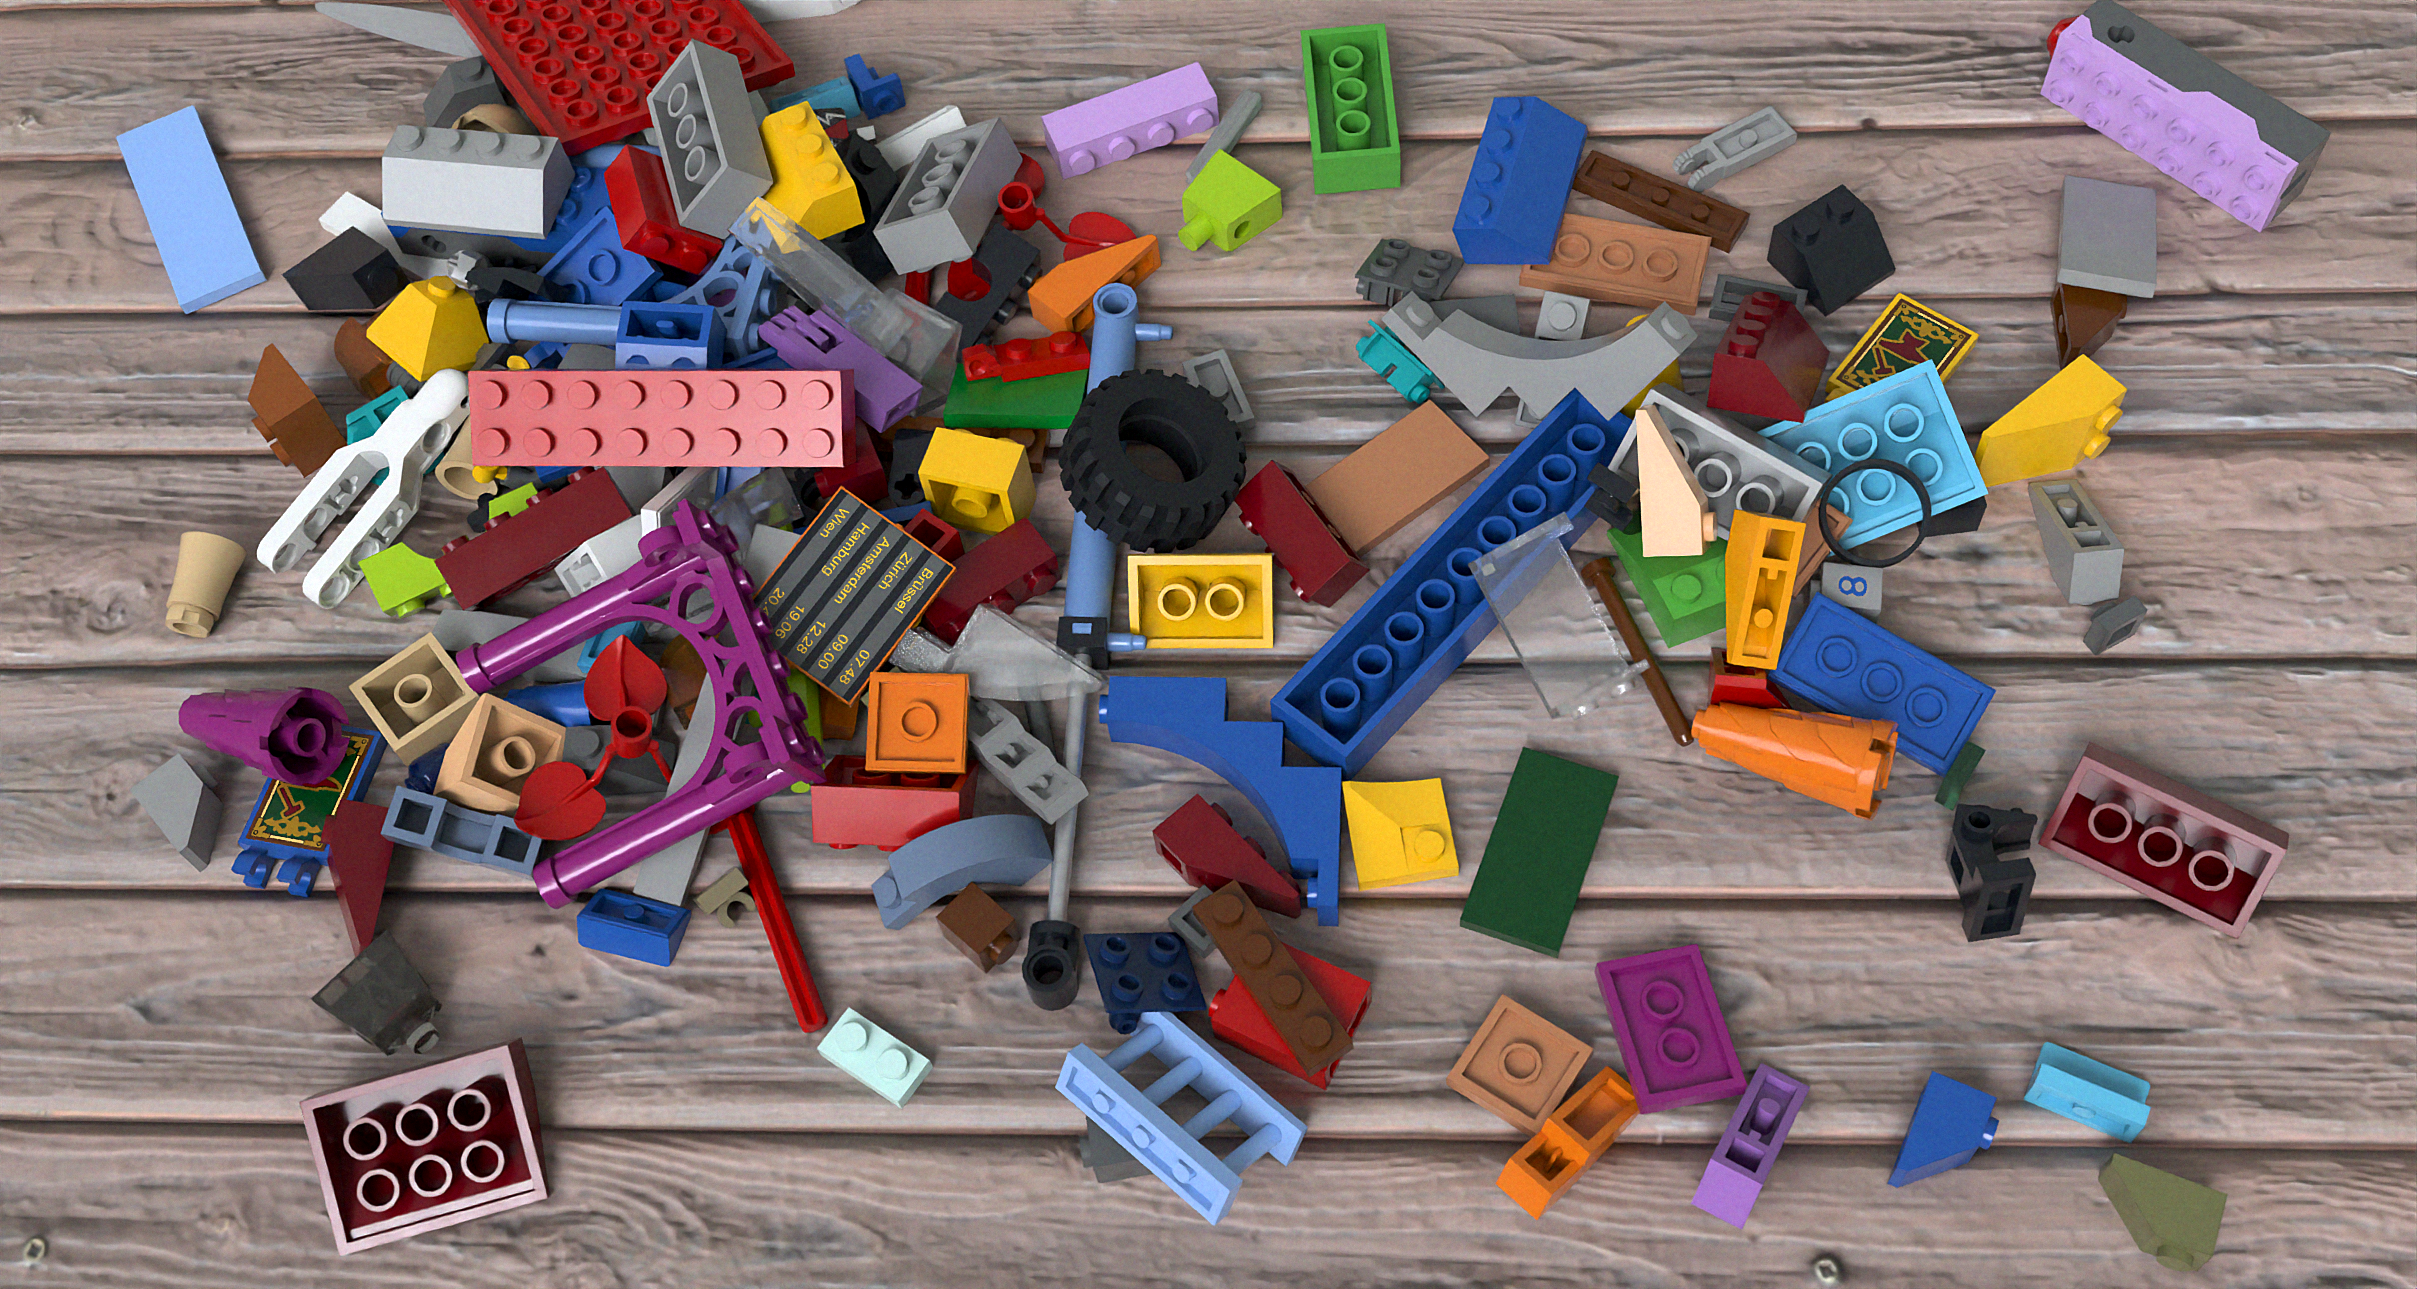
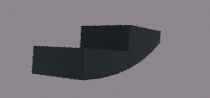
[465,267,570,303]

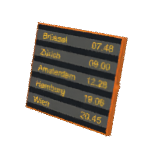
[752,486,957,708]

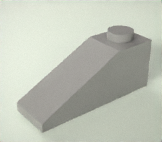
[2028,479,2125,605]

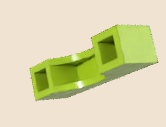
[358,482,539,619]

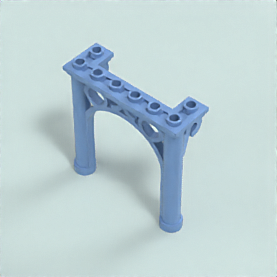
[487,143,790,365]

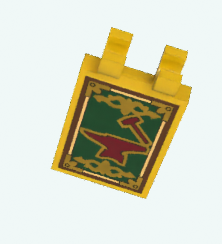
[1824,293,1979,404]

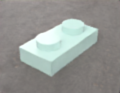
[817,1007,933,1109]

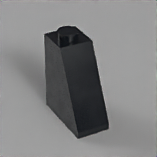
[282,226,411,311]

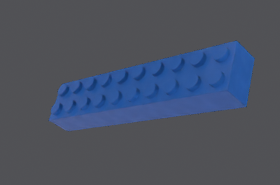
[1270,388,1633,782]

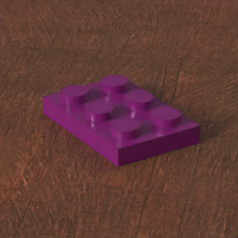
[1594,944,1747,1115]

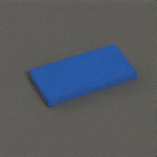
[1767,592,1996,778]

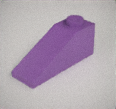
[1691,1063,1810,1230]

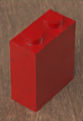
[604,144,722,275]
[1208,942,1372,1091]

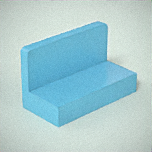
[2023,1042,2151,1144]

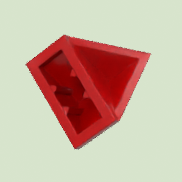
[1707,648,1794,710]

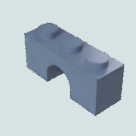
[380,786,548,881]

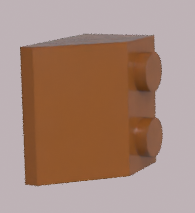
[247,343,348,478]

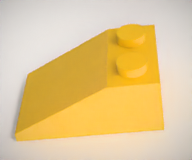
[1974,354,2127,487]

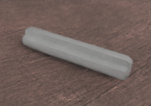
[1185,88,1262,185]

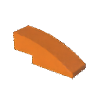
[1495,1066,1640,1220]

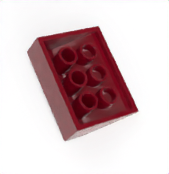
[299,1037,550,1256]

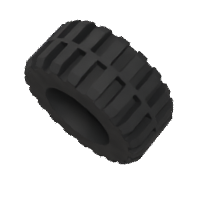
[1058,369,1247,554]

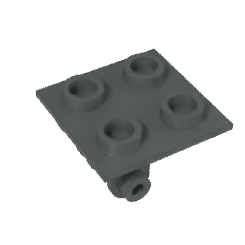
[1355,239,1465,307]

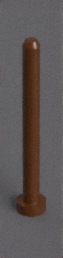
[1580,557,1694,747]

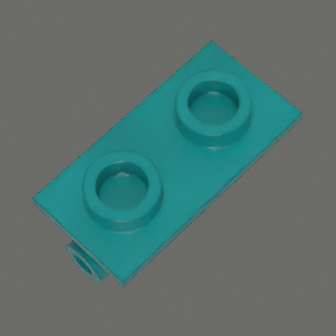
[1356,319,1445,404]

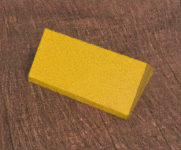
[1128,553,1275,649]

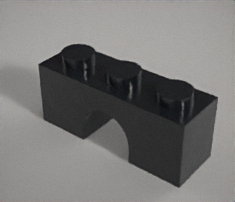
[921,222,1043,363]

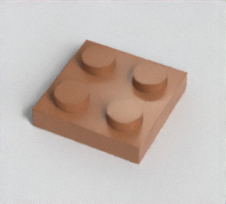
[1446,994,1594,1138]

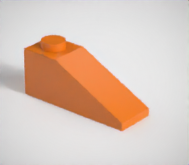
[1027,234,1161,335]

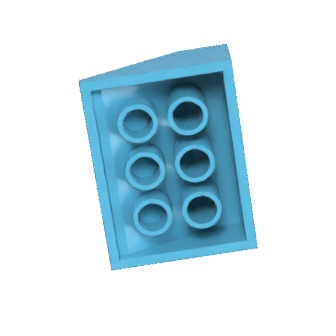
[1756,359,1989,558]

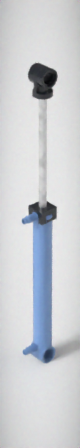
[1022,283,1173,1011]

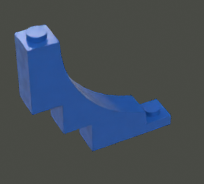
[1099,676,1342,927]

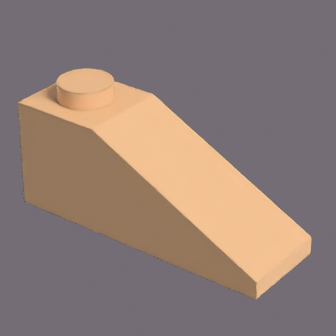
[1636,405,1718,557]

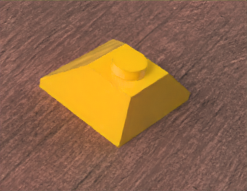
[366,275,490,382]

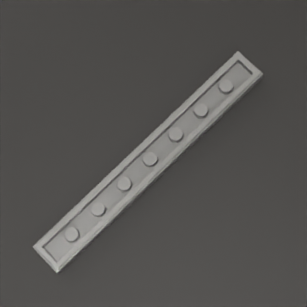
[633,523,802,908]

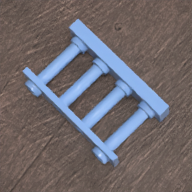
[1055,1012,1308,1226]

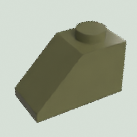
[2098,1153,2228,1272]

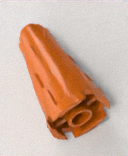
[1691,701,1899,821]

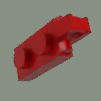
[962,331,1090,382]

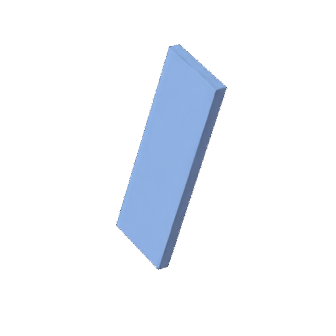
[116,105,266,314]

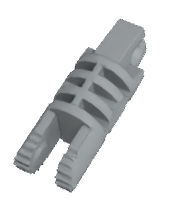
[447,250,495,291]

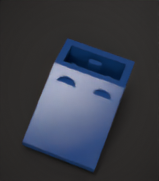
[615,301,727,369]

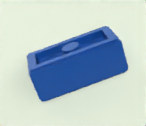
[576,888,691,967]

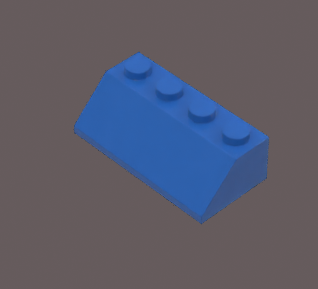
[1452,96,1588,265]

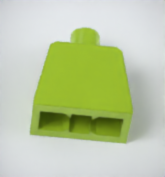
[1178,149,1283,251]

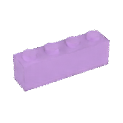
[1041,62,1219,180]

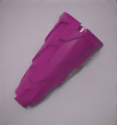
[179,686,350,786]

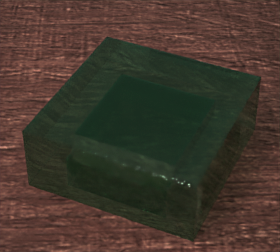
[1934,740,1986,811]

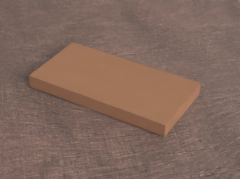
[1519,213,1712,316]
[1305,400,1490,557]

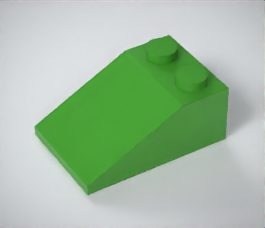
[1607,528,1728,648]

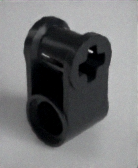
[888,428,935,507]

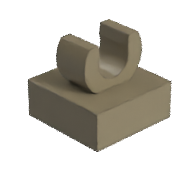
[693,867,756,929]

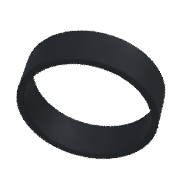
[1819,459,1932,568]

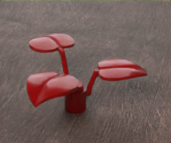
[947,152,1137,302]
[514,634,755,840]

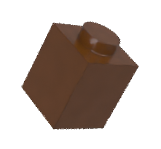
[936,882,1022,974]

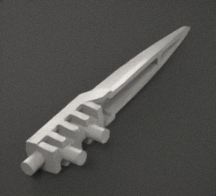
[315,2,482,58]

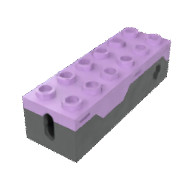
[2040,0,2331,232]

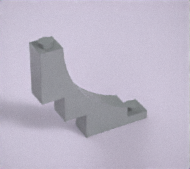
[1381,291,1699,421]

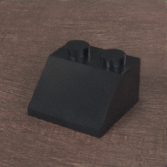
[1767,184,1896,317]

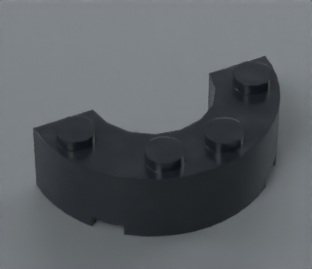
[787,132,901,304]

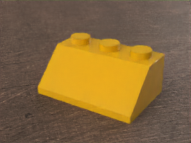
[756,101,865,255]

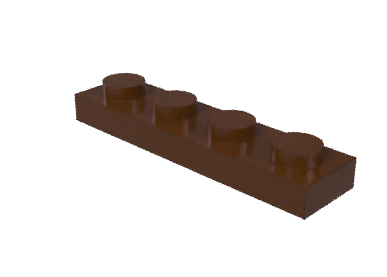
[1192,880,1354,1078]

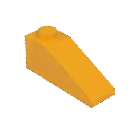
[1725,509,1806,670]

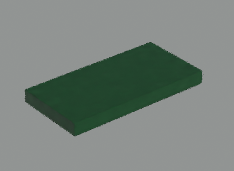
[1460,747,1619,959]

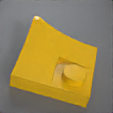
[1341,778,1459,891]

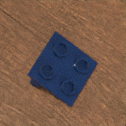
[1083,932,1207,1034]

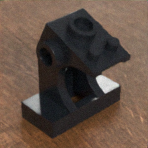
[1945,803,2038,942]

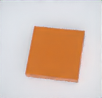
[865,672,970,774]

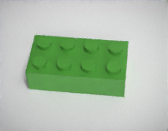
[1301,23,1401,195]

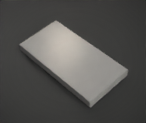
[2057,175,2157,298]

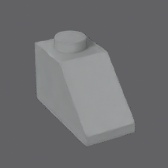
[129,753,224,872]

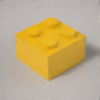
[918,427,1037,536]

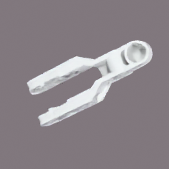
[257,368,470,609]

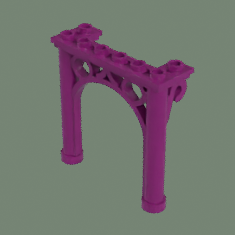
[456,498,828,909]

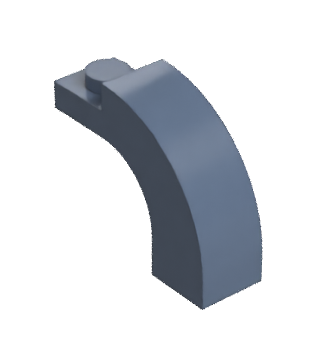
[871,814,1054,930]

